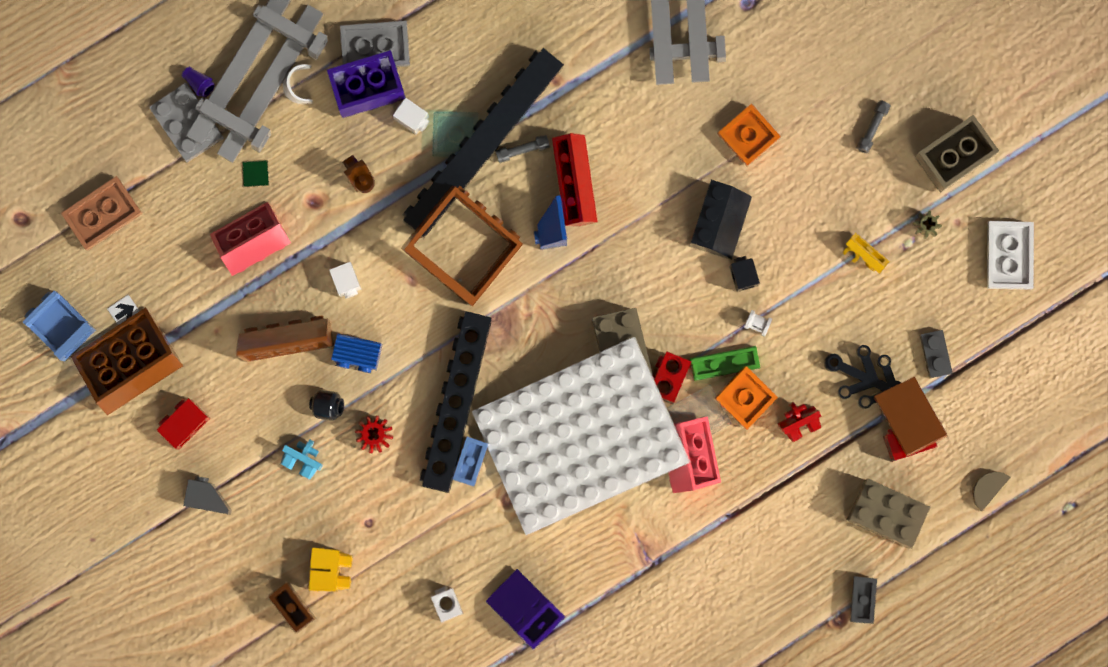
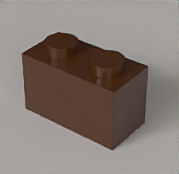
[268,583,317,633]

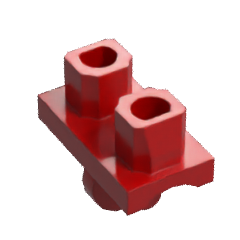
[777,402,822,442]

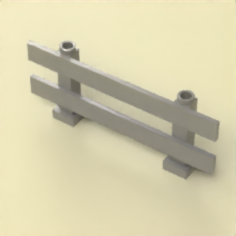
[186,0,328,163]
[650,0,726,85]

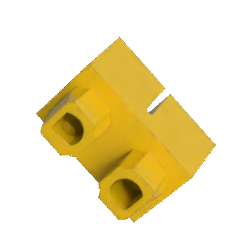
[309,548,353,592]

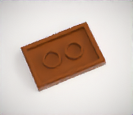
[874,376,947,457]

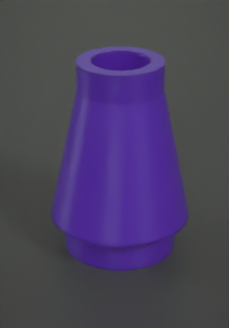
[182,66,215,97]

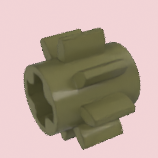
[913,210,942,239]

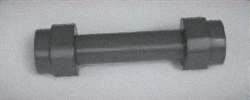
[856,100,891,154]
[495,135,550,163]

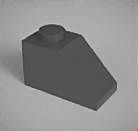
[183,476,232,515]

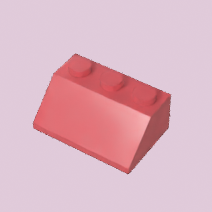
[210,202,291,276]
[668,416,721,493]

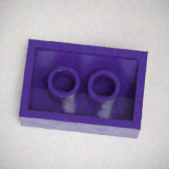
[327,50,406,118]

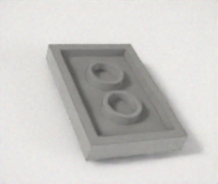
[340,21,410,67]
[149,83,224,163]

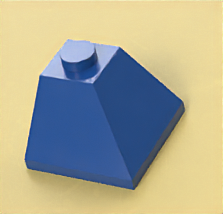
[534,195,567,250]

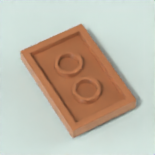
[61,176,143,251]

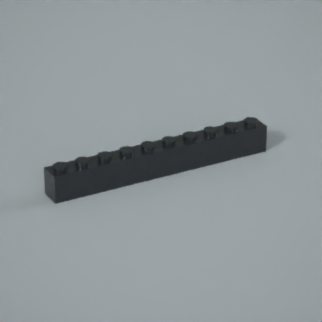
[402,48,564,239]

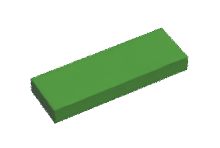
[690,346,760,381]

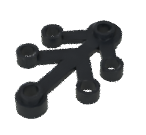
[824,345,901,409]

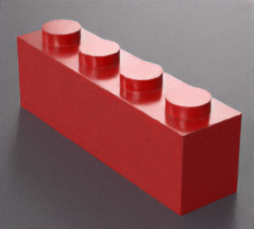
[552,133,598,227]

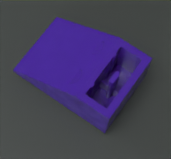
[486,569,566,650]

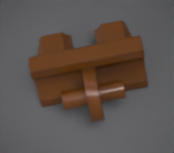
[342,155,375,193]

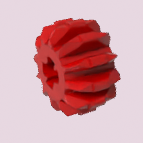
[355,415,393,454]

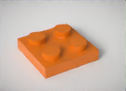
[718,104,781,167]
[714,366,778,430]

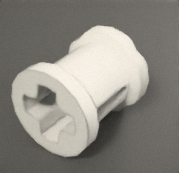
[744,310,772,337]

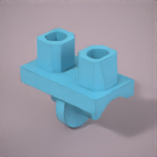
[281,439,323,479]

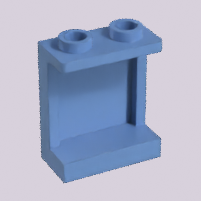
[23,290,96,362]

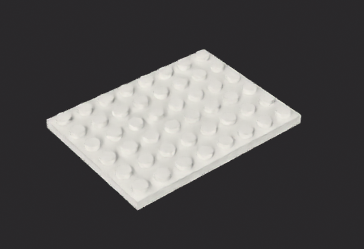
[472,337,690,535]

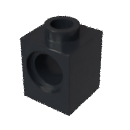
[729,256,760,292]

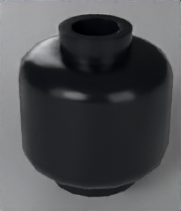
[309,390,344,421]

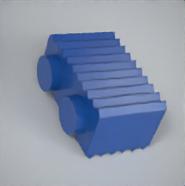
[331,334,383,374]

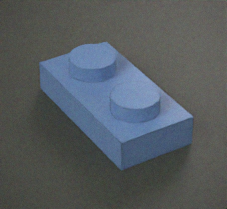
[453,437,488,487]

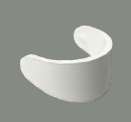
[282,64,313,104]

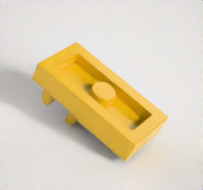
[843,233,890,274]

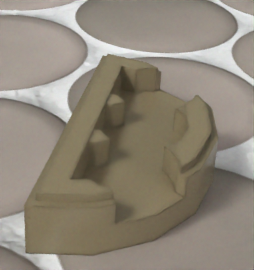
[973,472,1011,512]

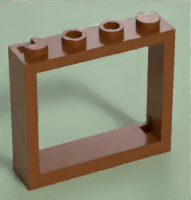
[400,186,523,307]

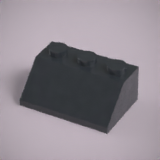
[689,179,752,260]

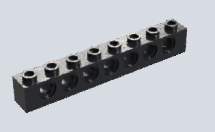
[419,311,492,494]

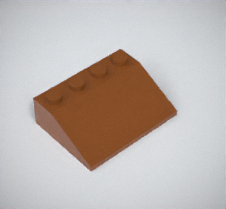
[70,307,183,416]
[236,316,334,362]

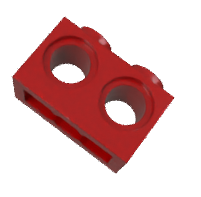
[652,351,691,404]

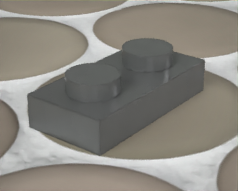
[920,330,953,379]
[850,576,877,624]

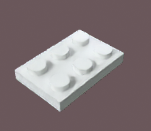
[987,221,1034,290]

